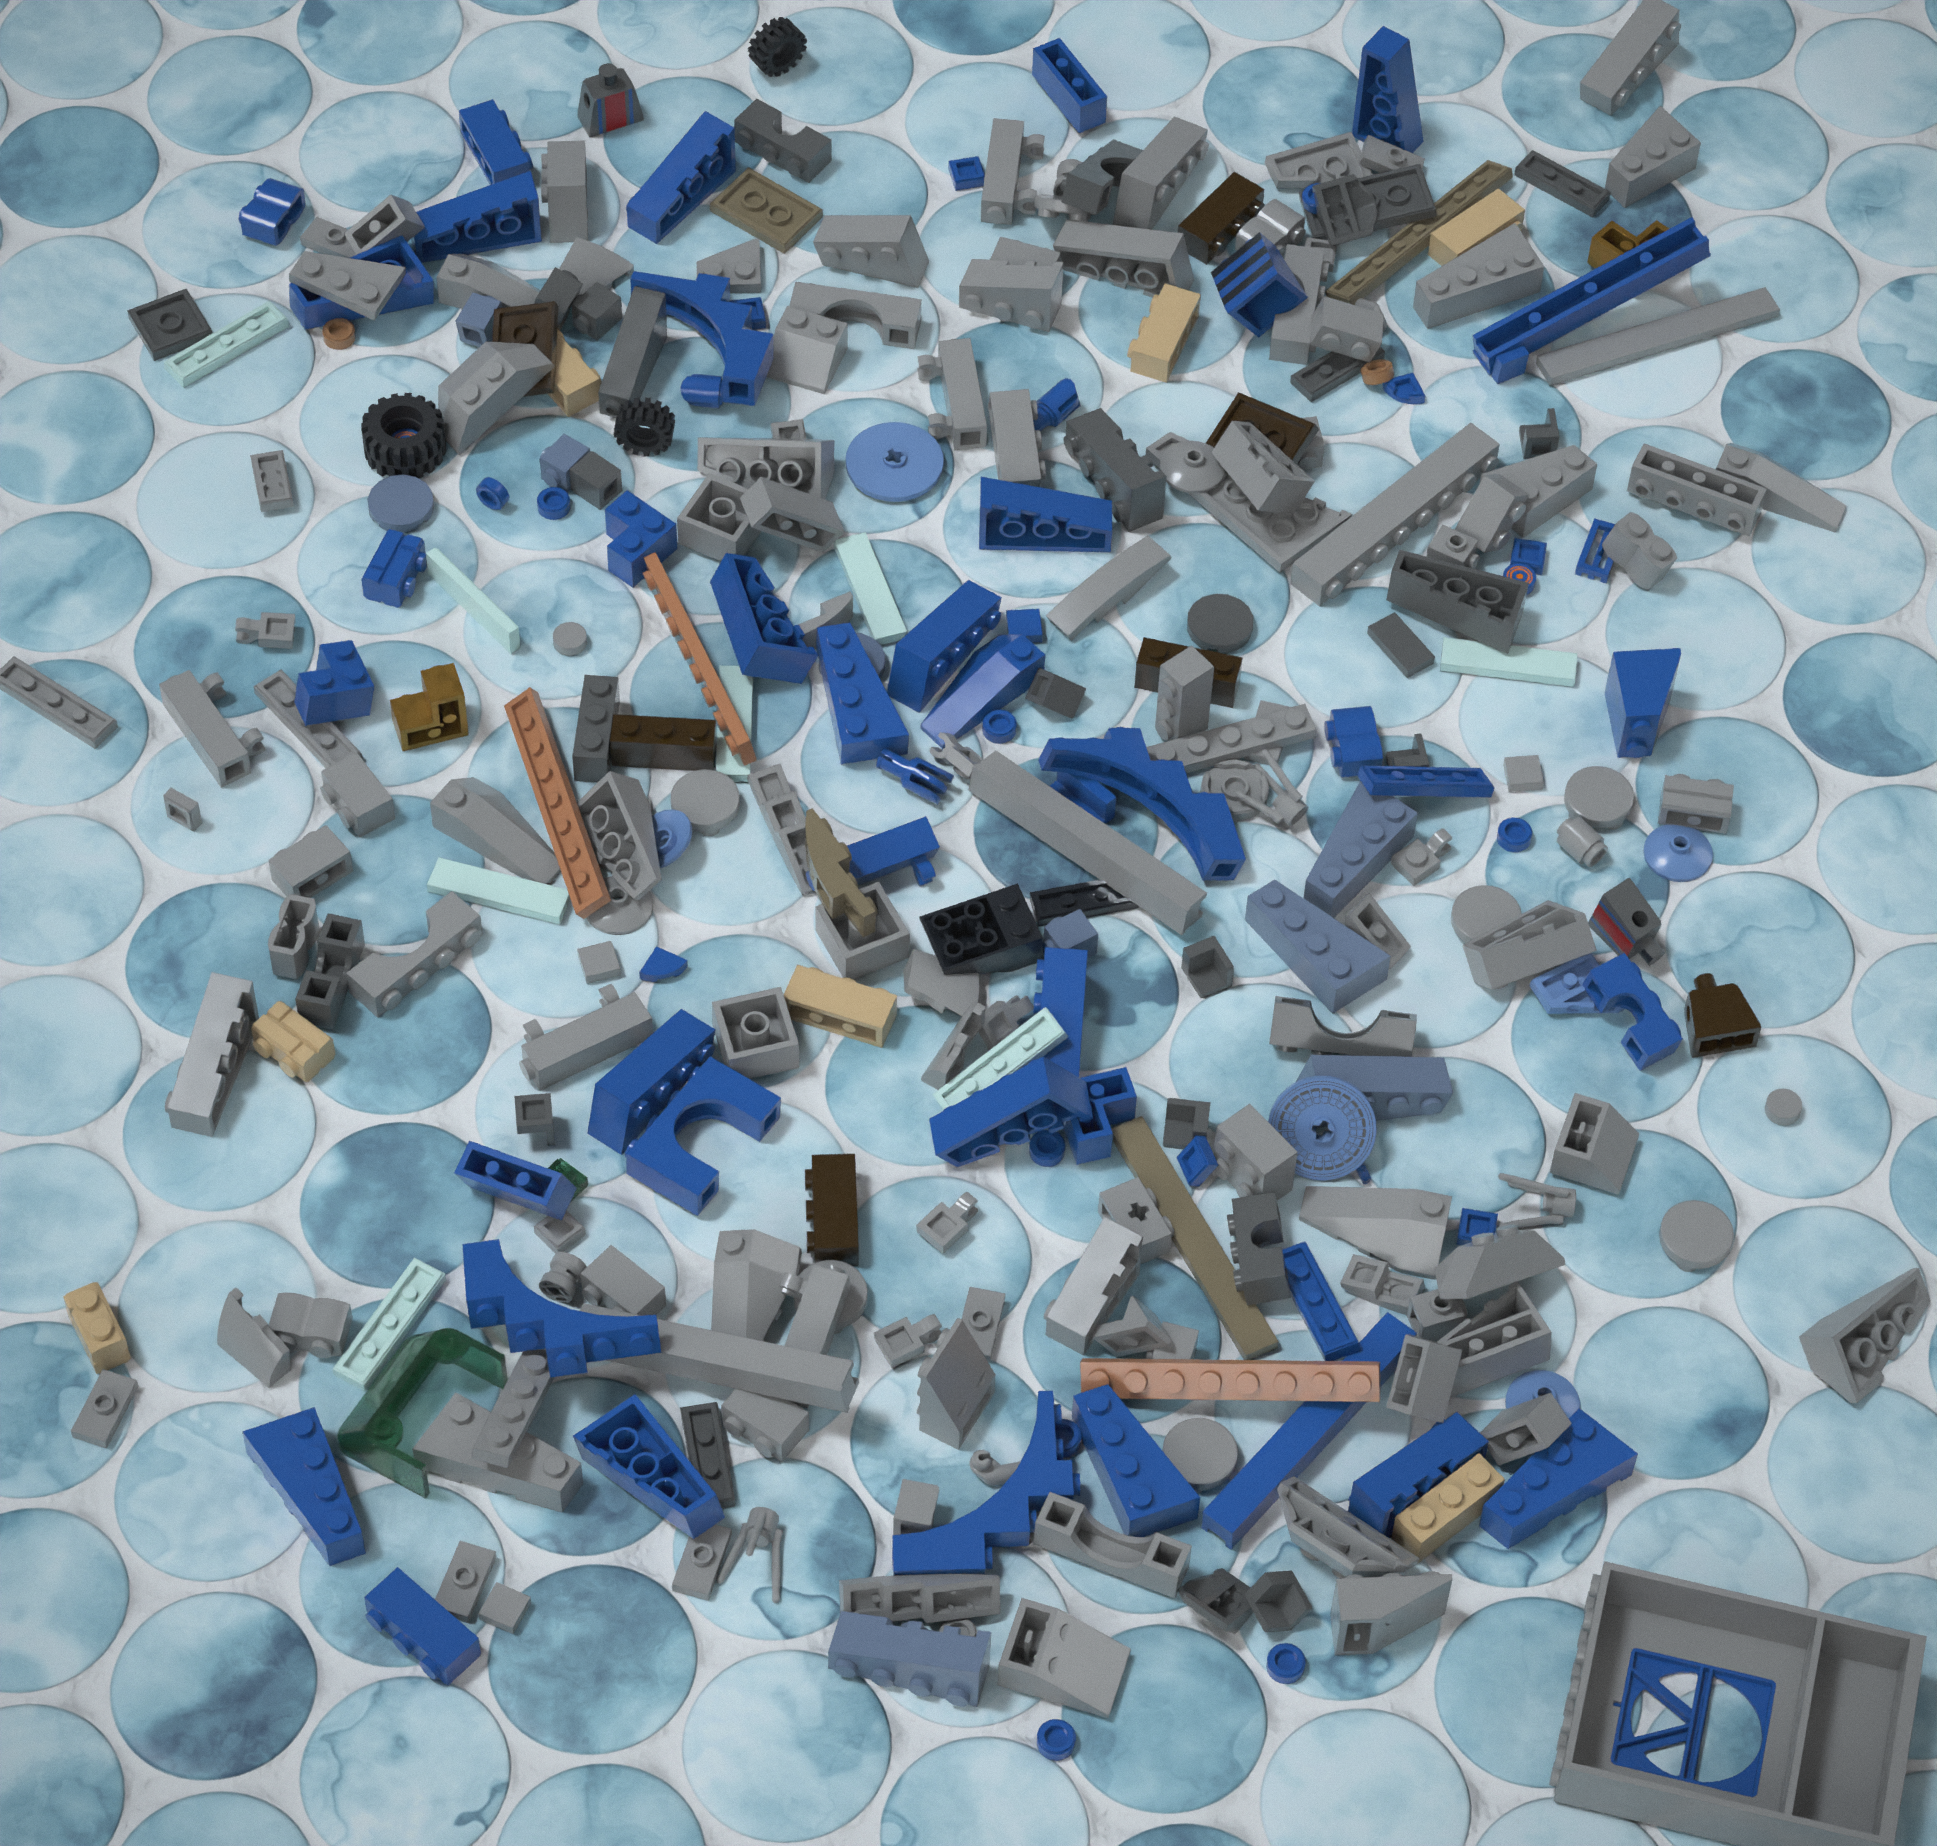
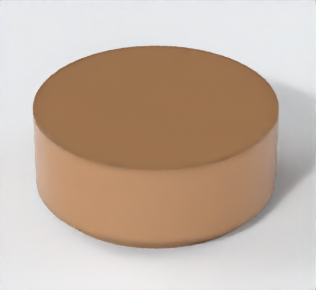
[322,318,356,350]
[1361,359,1395,385]

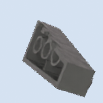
[1063,408,1167,532]
[1386,550,1529,654]

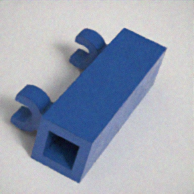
[806,816,940,891]

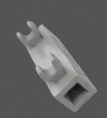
[981,118,1045,225]
[917,338,987,450]
[159,670,266,788]
[519,984,653,1090]
[780,1264,851,1409]

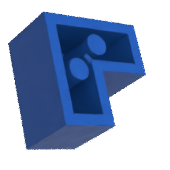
[605,490,678,588]
[294,640,375,726]
[1064,1067,1137,1165]

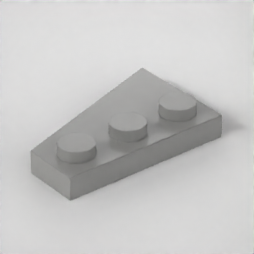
[1265,132,1373,188]
[289,251,406,321]

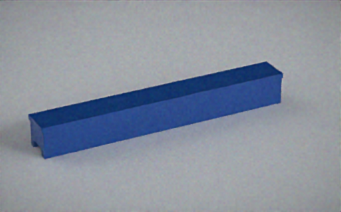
[1472,217,1711,376]
[1201,1312,1417,1550]

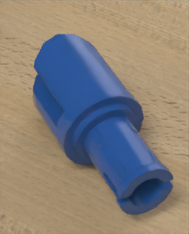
[680,374,750,409]
[1033,378,1081,432]
[876,748,954,805]

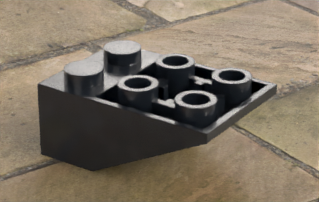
[919,883,1044,974]

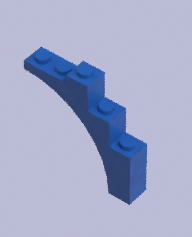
[630,271,774,406]
[1038,727,1246,881]
[462,1239,662,1378]
[892,1391,1080,1576]

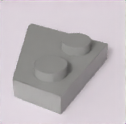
[696,239,761,293]

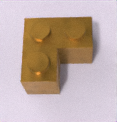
[1587,220,1669,269]
[390,663,469,752]

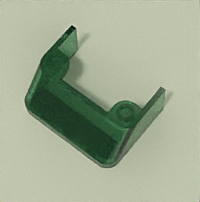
[337,1328,508,1499]

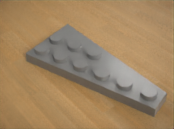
[1146,432,1353,572]

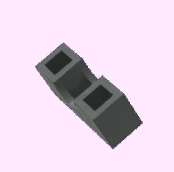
[734,99,832,183]
[572,675,620,783]
[295,913,365,1030]
[1227,1191,1291,1305]

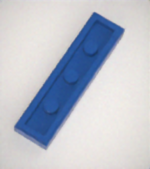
[1357,765,1495,798]
[1283,1241,1361,1361]

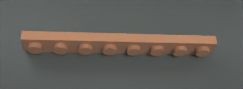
[643,552,757,766]
[504,687,611,919]
[1080,1358,1381,1402]

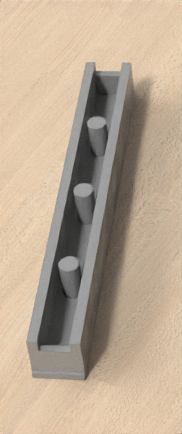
[969,750,1207,935]
[580,1303,859,1413]

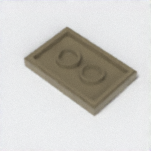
[710,167,823,254]

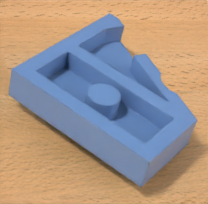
[1529,953,1624,1014]

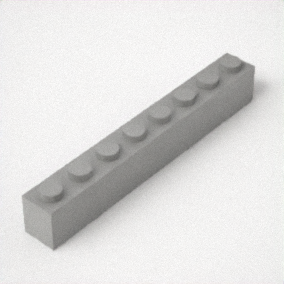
[1290,422,1500,607]

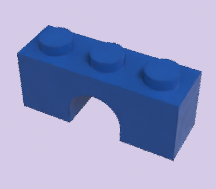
[1582,953,1683,1071]

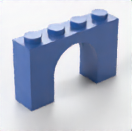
[625,1056,781,1216]

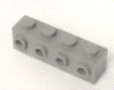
[1627,443,1767,536]

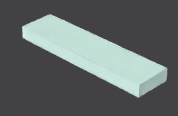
[164,300,289,388]
[834,532,907,645]
[426,548,520,654]
[1440,637,1577,687]
[716,665,753,782]
[427,857,570,925]
[932,1007,1068,1110]
[333,1258,446,1391]

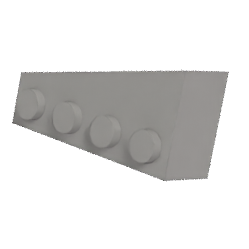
[1113,116,1209,230]
[1053,219,1194,297]
[1413,223,1544,329]
[412,1392,583,1513]

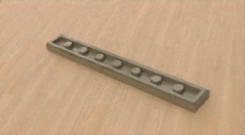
[1325,160,1513,305]
[1111,1116,1279,1360]

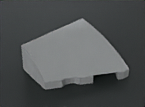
[559,237,634,295]
[903,949,979,1016]
[921,1003,986,1090]
[217,1287,291,1388]

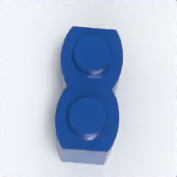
[238,178,306,246]
[1324,706,1383,777]

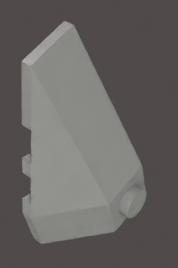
[437,254,570,331]
[1716,443,1846,533]
[577,771,662,901]
[430,777,561,885]
[1299,1186,1452,1280]
[711,1229,802,1342]
[1799,1268,1931,1403]

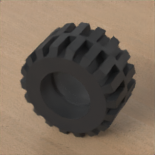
[361,393,446,478]

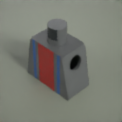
[577,63,644,138]
[1588,878,1665,966]

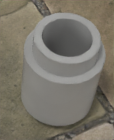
[1557,817,1608,867]

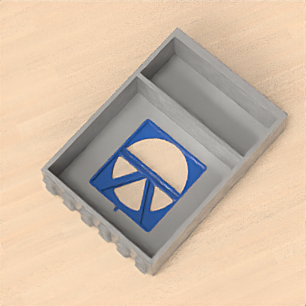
[1549,1561,1927,1846]

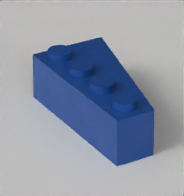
[1352,26,1424,153]
[626,111,736,244]
[411,171,542,263]
[710,553,818,684]
[573,1394,725,1539]
[1479,1408,1638,1549]

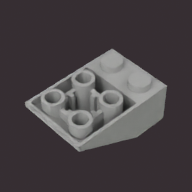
[917,1318,996,1450]
[1330,1571,1452,1655]
[997,1598,1131,1718]

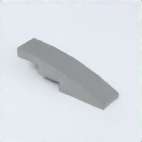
[1046,536,1172,641]
[747,764,813,895]
[839,1574,1000,1623]

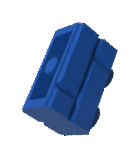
[361,529,427,608]

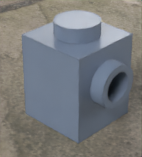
[455,292,503,347]
[539,434,590,493]
[1043,909,1098,958]

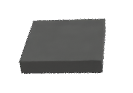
[127,288,212,361]

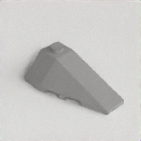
[697,437,834,499]

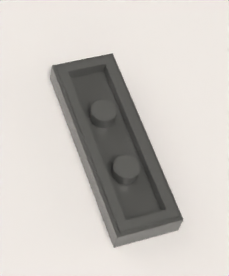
[1514,150,1611,218]
[1290,347,1385,402]
[680,1402,735,1508]

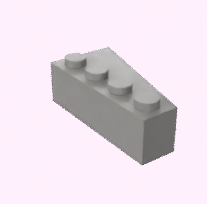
[1580,0,1681,115]
[165,972,259,1137]

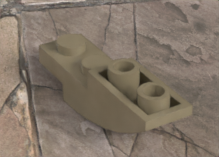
[805,808,878,938]

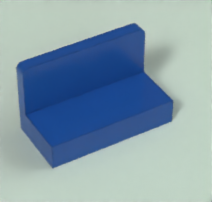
[1050,772,1116,824]

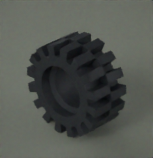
[748,17,807,77]
[613,397,675,456]

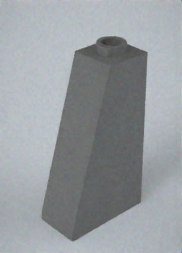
[598,286,667,418]

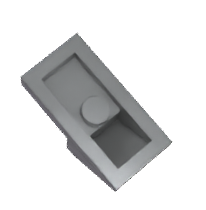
[1345,893,1411,969]
[1093,1296,1172,1357]

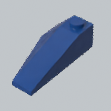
[920,634,1045,749]

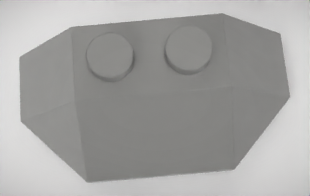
[438,341,555,455]
[1435,1225,1565,1299]
[1277,1476,1420,1579]

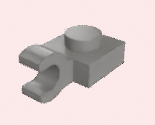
[235,612,296,649]
[929,732,983,779]
[1391,828,1452,886]
[979,995,1034,1050]
[916,1192,978,1254]
[874,1314,942,1368]

